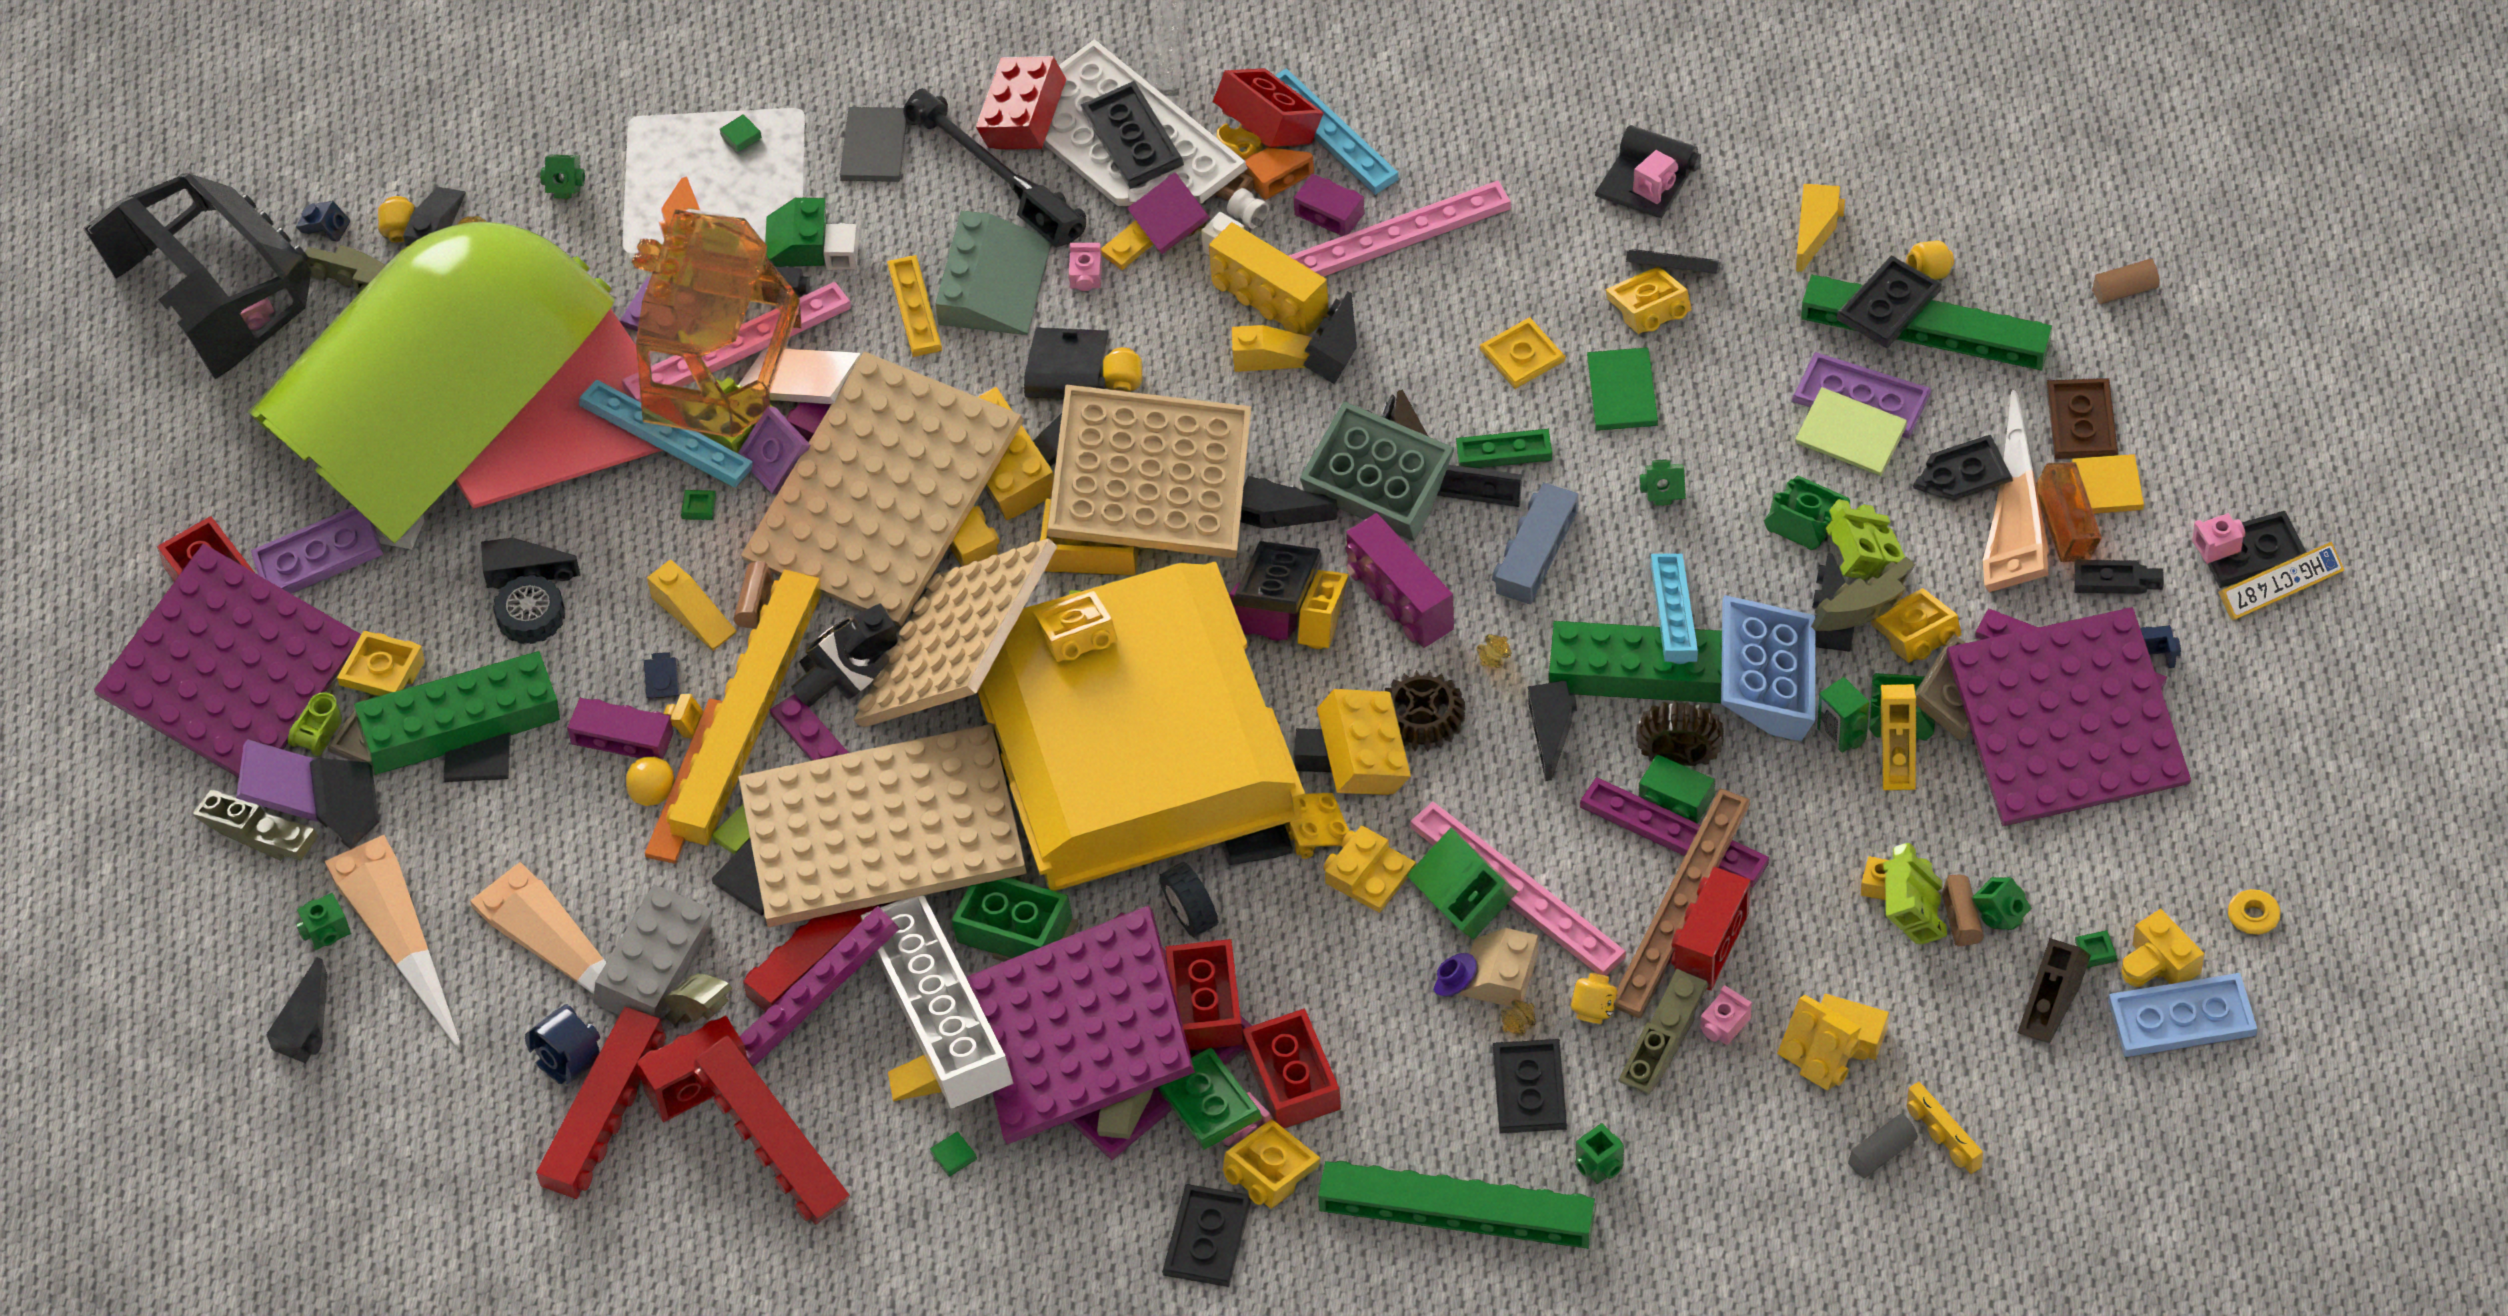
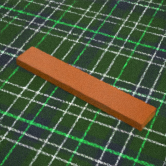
[645,698,723,864]

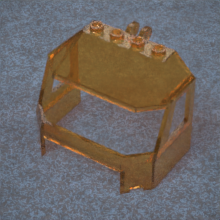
[631,208,802,438]

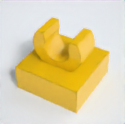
[663,694,704,739]

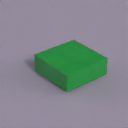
[719,114,762,152]
[681,490,716,520]
[2075,930,2117,968]
[930,1131,977,1177]

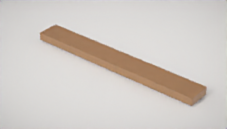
[1614,788,1750,1019]

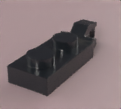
[2074,560,2164,594]

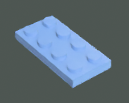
[2108,973,2257,1057]

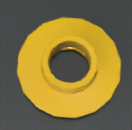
[2228,889,2281,935]

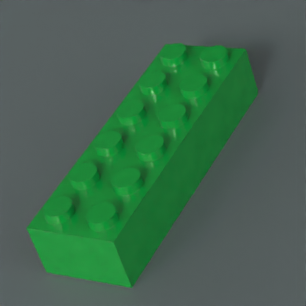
[1549,621,1722,704]
[354,651,560,775]

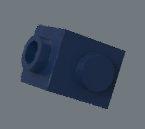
[296,200,350,241]
[2140,625,2181,668]
[644,652,679,698]

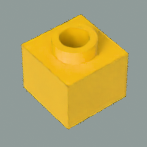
[1861,856,1889,900]

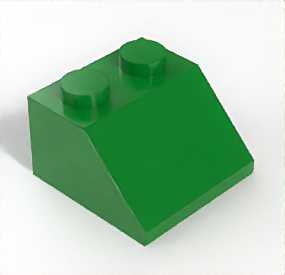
[764,197,827,267]

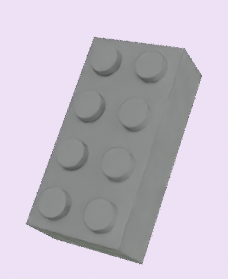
[593,884,713,1018]

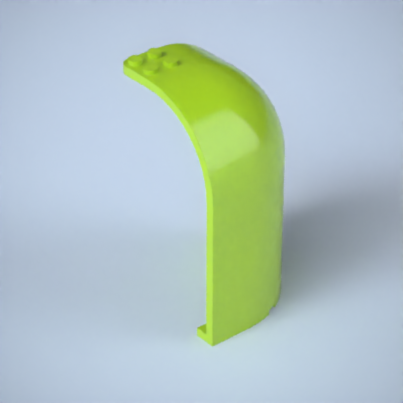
[247,222,615,543]

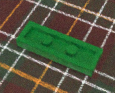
[1456,428,1552,468]

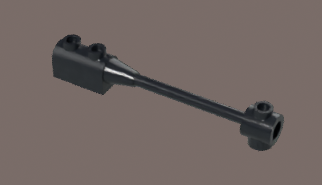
[903,88,1086,248]

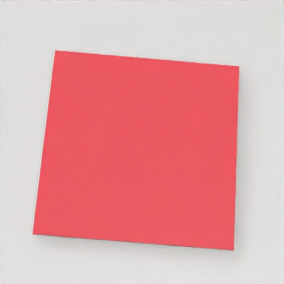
[455,308,693,509]

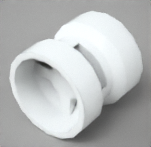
[1227,188,1269,229]

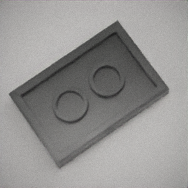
[840,107,907,182]

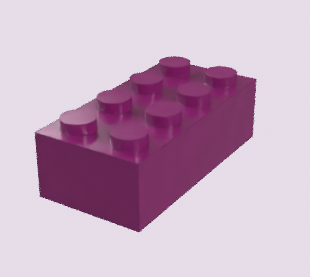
[1345,513,1454,648]

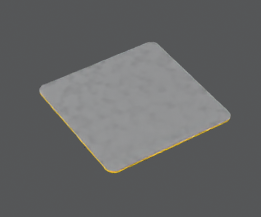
[622,108,805,253]

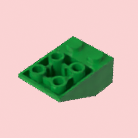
[1407,828,1519,940]

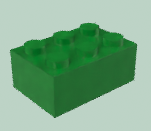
[952,878,1073,959]

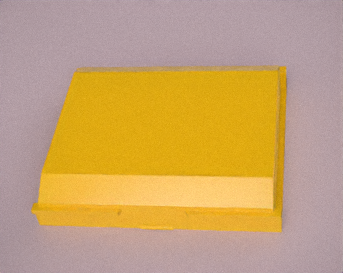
[977,561,1305,891]

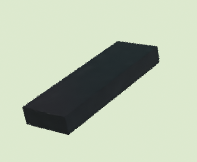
[1626,249,1721,274]
[1437,465,1523,507]

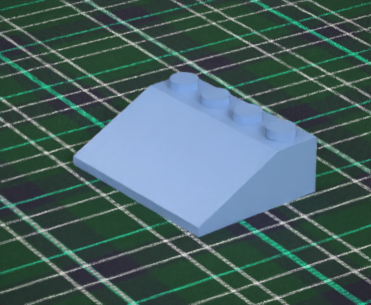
[1721,595,1815,741]

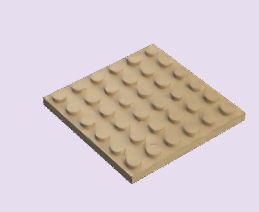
[1047,385,1251,558]
[853,538,1057,727]

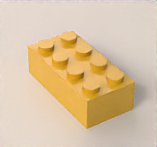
[1208,222,1329,336]
[978,387,1054,521]

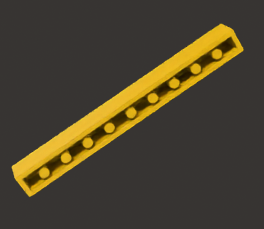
[666,569,822,846]

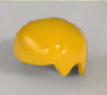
[1216,123,1263,160]
[626,756,675,806]

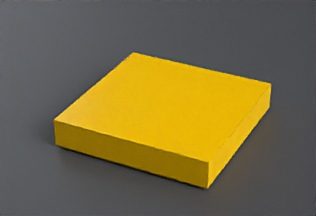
[1480,317,1565,389]
[2071,454,2144,515]

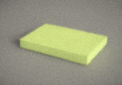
[1795,387,1907,476]

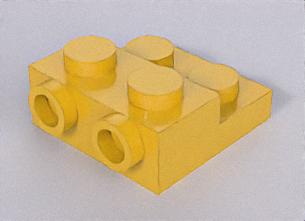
[1605,266,1692,334]
[1871,588,1962,663]
[1034,591,1118,662]
[337,630,425,696]
[1323,825,1416,913]
[1777,995,1862,1091]
[1222,1119,1321,1209]

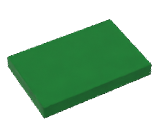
[1587,347,1658,431]
[1156,1048,1262,1150]

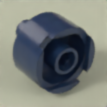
[525,1004,600,1085]

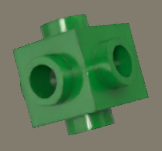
[540,154,585,199]
[1639,459,1686,506]
[1971,877,2032,930]
[296,892,351,950]
[1575,1123,1624,1185]

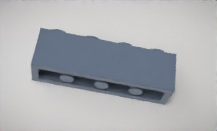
[1492,482,1579,605]

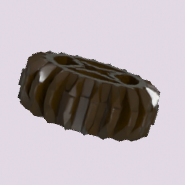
[1385,670,1466,752]
[1636,700,1724,766]

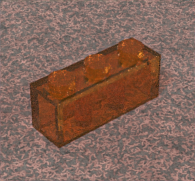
[2036,462,2102,562]

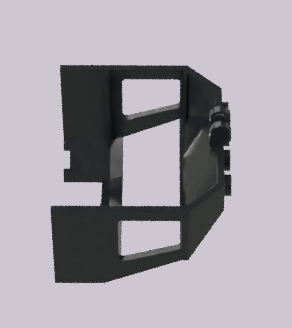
[83,173,312,379]

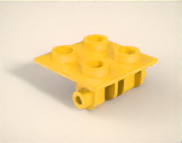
[1285,793,1349,859]

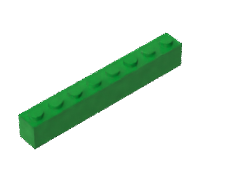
[1801,274,2052,371]
[1318,1161,1595,1249]

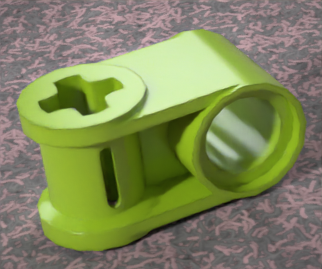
[288,692,342,756]

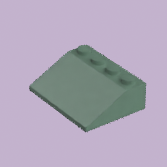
[935,210,1052,335]
[1300,401,1454,541]

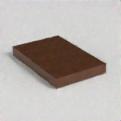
[2046,378,2118,459]

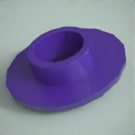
[1433,953,1477,997]

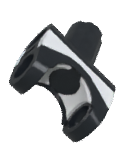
[791,616,890,707]

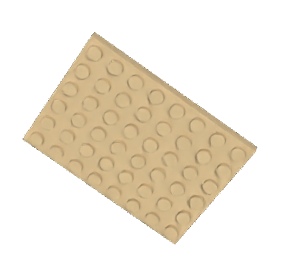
[741,351,1024,627]
[738,724,1027,927]

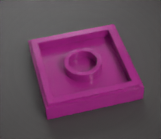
[1127,172,1210,254]

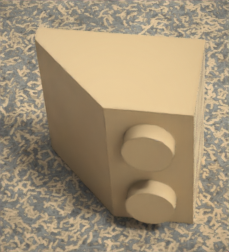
[1457,928,1538,1009]

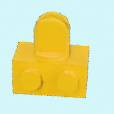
[2121,908,2205,987]

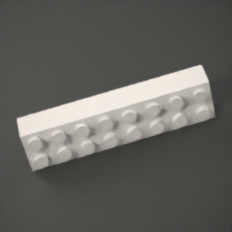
[861,895,1013,1109]

